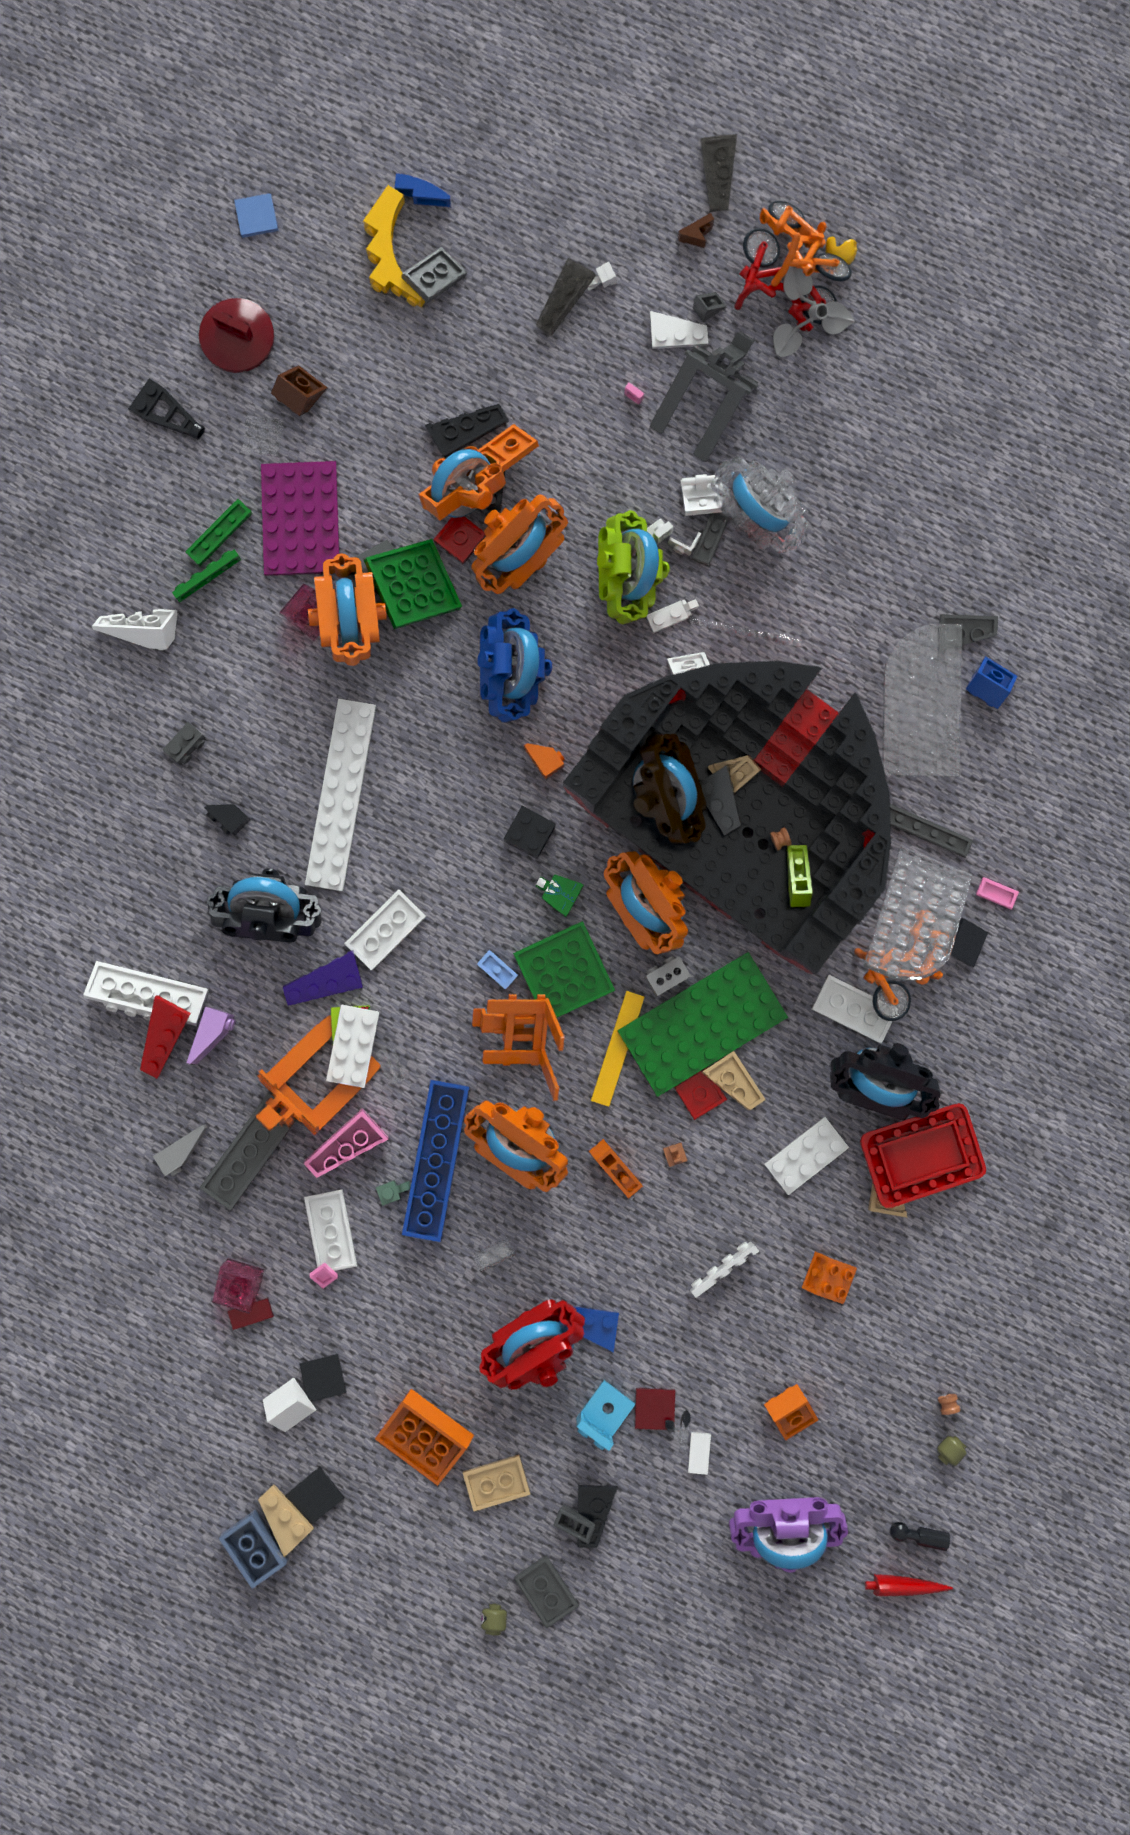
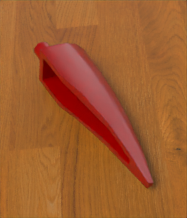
[865,1574,953,1596]

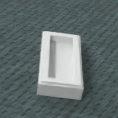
[688,1432,711,1475]

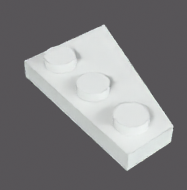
[650,311,708,349]

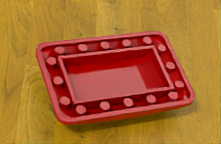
[860,1103,986,1208]

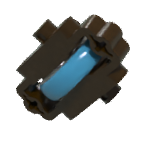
[633,734,707,843]

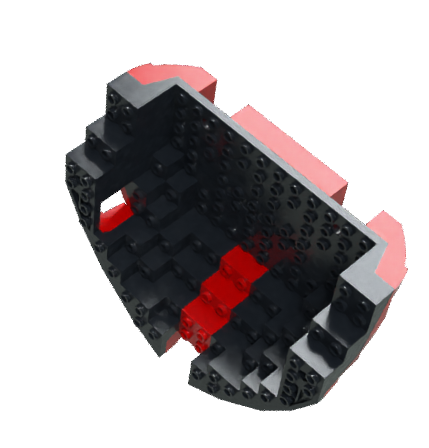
[563,661,891,974]

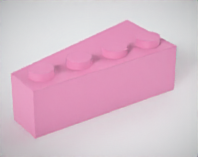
[303,1108,388,1178]

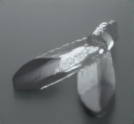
[665,1410,691,1454]

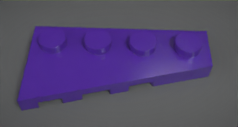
[283,950,363,1006]

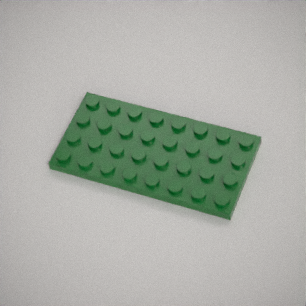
[617,952,788,1097]

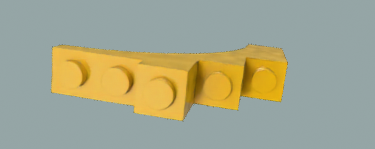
[363,185,425,307]

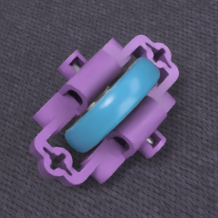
[729,1497,848,1573]

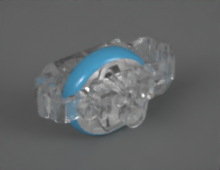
[711,456,809,554]

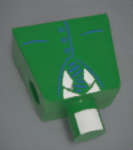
[535,874,584,918]

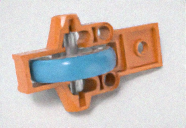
[418,424,539,521]

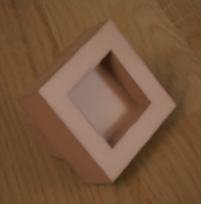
[663,1142,687,1167]

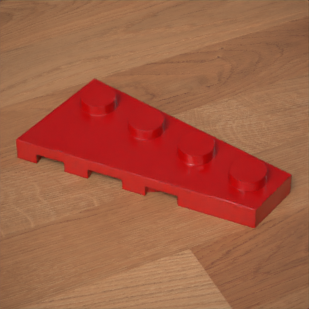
[140,995,191,1079]

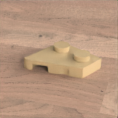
[708,755,762,794]

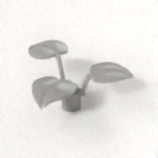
[773,267,855,357]

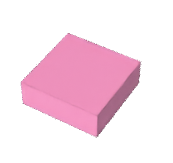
[624,383,644,404]
[310,1263,338,1288]

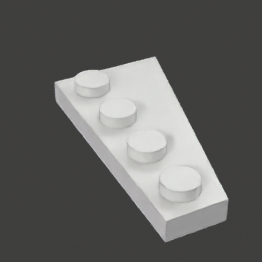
[690,1241,759,1298]

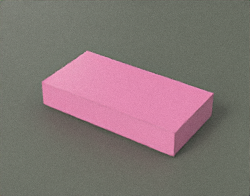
[976,877,1019,910]

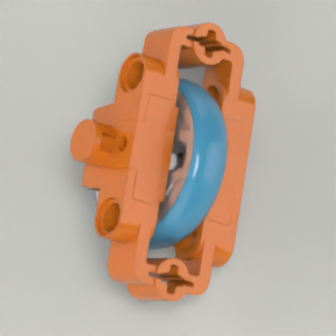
[471,494,568,594]
[308,553,387,666]
[603,851,688,954]
[464,1100,568,1192]

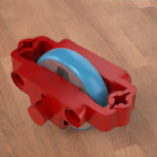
[479,1300,585,1390]

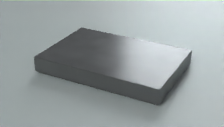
[401,247,467,303]
[514,1555,579,1629]

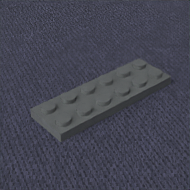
[199,1092,297,1211]

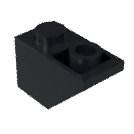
[204,804,251,836]

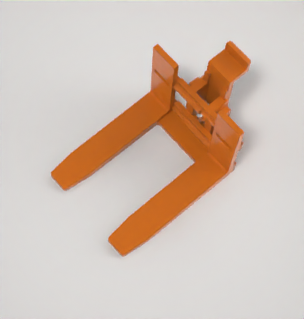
[256,1015,381,1136]

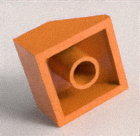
[764,1384,818,1441]

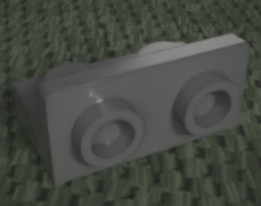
[163,722,206,766]

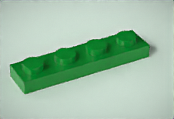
[185,499,253,566]
[172,549,241,603]

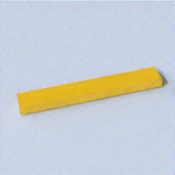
[591,991,645,1107]

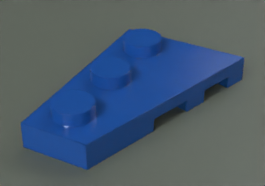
[559,1306,619,1353]

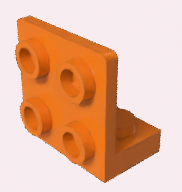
[802,1251,857,1304]

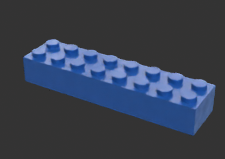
[402,1080,470,1242]

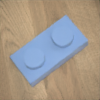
[477,950,518,990]

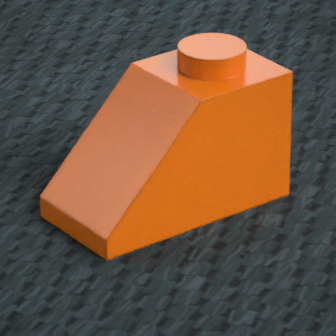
[524,743,565,779]

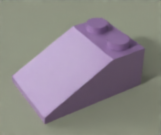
[186,1007,236,1064]

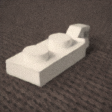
[646,599,699,634]

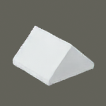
[263,1378,316,1432]

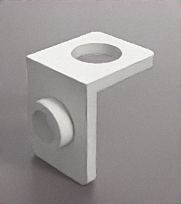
[668,532,701,556]

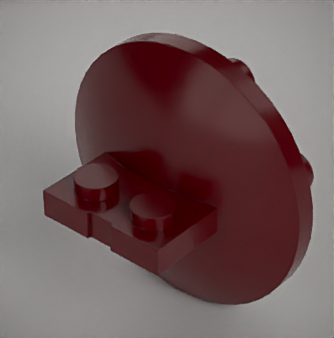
[199,298,274,373]

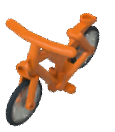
[760,201,851,287]
[854,911,956,1021]

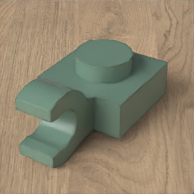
[376,1180,411,1206]

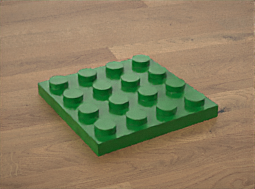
[364,539,462,629]
[513,921,615,1018]

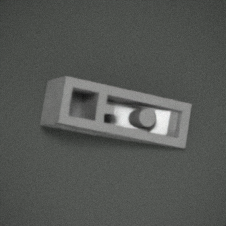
[153,1124,208,1177]

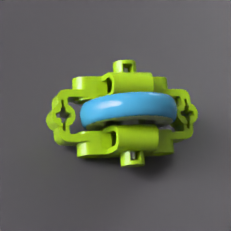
[597,510,670,625]

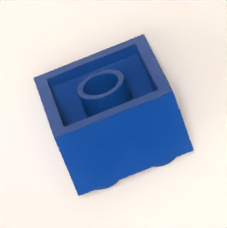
[966,656,1017,709]

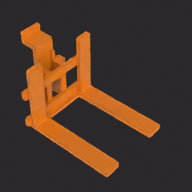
[472,994,564,1101]

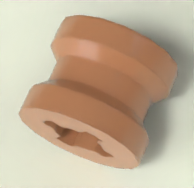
[770,827,792,851]
[938,1394,961,1415]

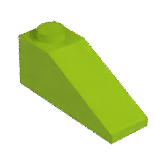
[787,845,813,907]

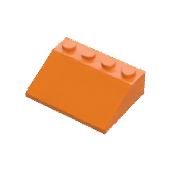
[375,1389,474,1486]

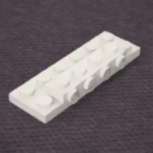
[83,961,209,1026]

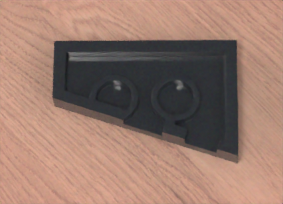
[577,1485,618,1548]

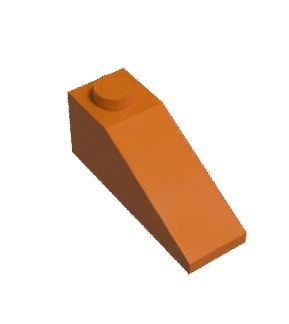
[589,1139,643,1199]

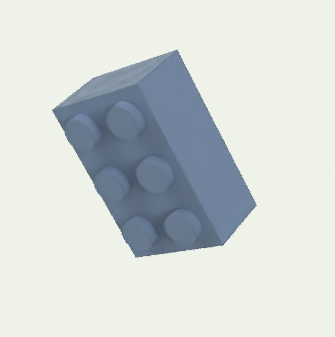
[219,1509,288,1589]

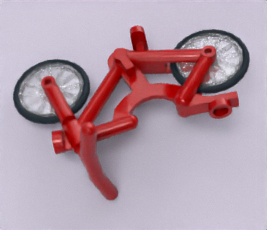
[734,228,837,332]

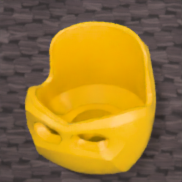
[825,236,857,267]

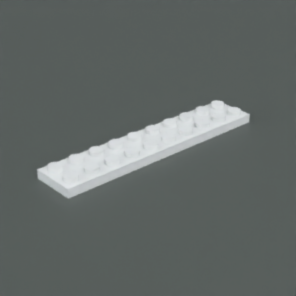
[305,699,376,892]

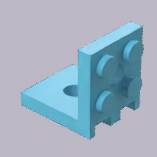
[576,1380,635,1451]

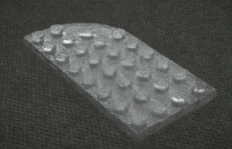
[882,624,962,777]
[863,846,973,981]

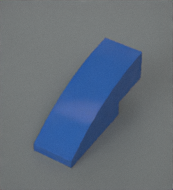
[395,173,451,207]

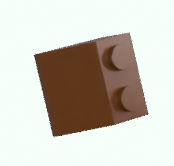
[270,365,328,416]

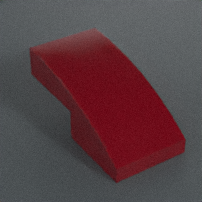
[228,1298,274,1330]

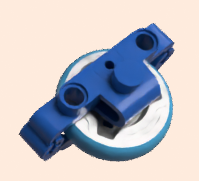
[477,608,552,723]

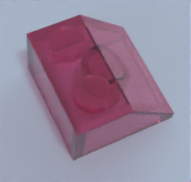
[279,583,320,641]
[212,1258,265,1314]

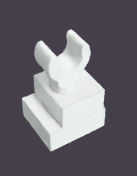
[585,262,618,290]

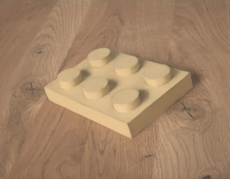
[463,1454,530,1512]

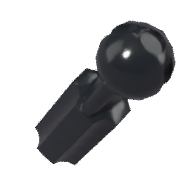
[890,1522,950,1551]

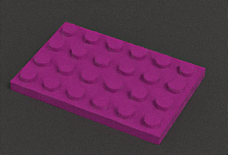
[261,461,340,576]

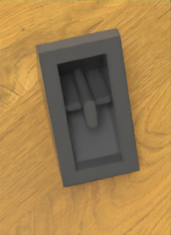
[693,292,727,323]

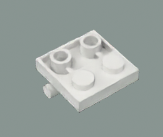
[681,474,723,516]

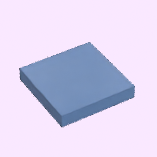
[234,193,278,238]

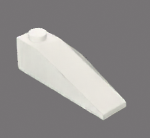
[92,609,178,650]

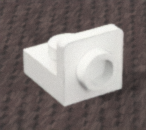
[647,519,673,545]

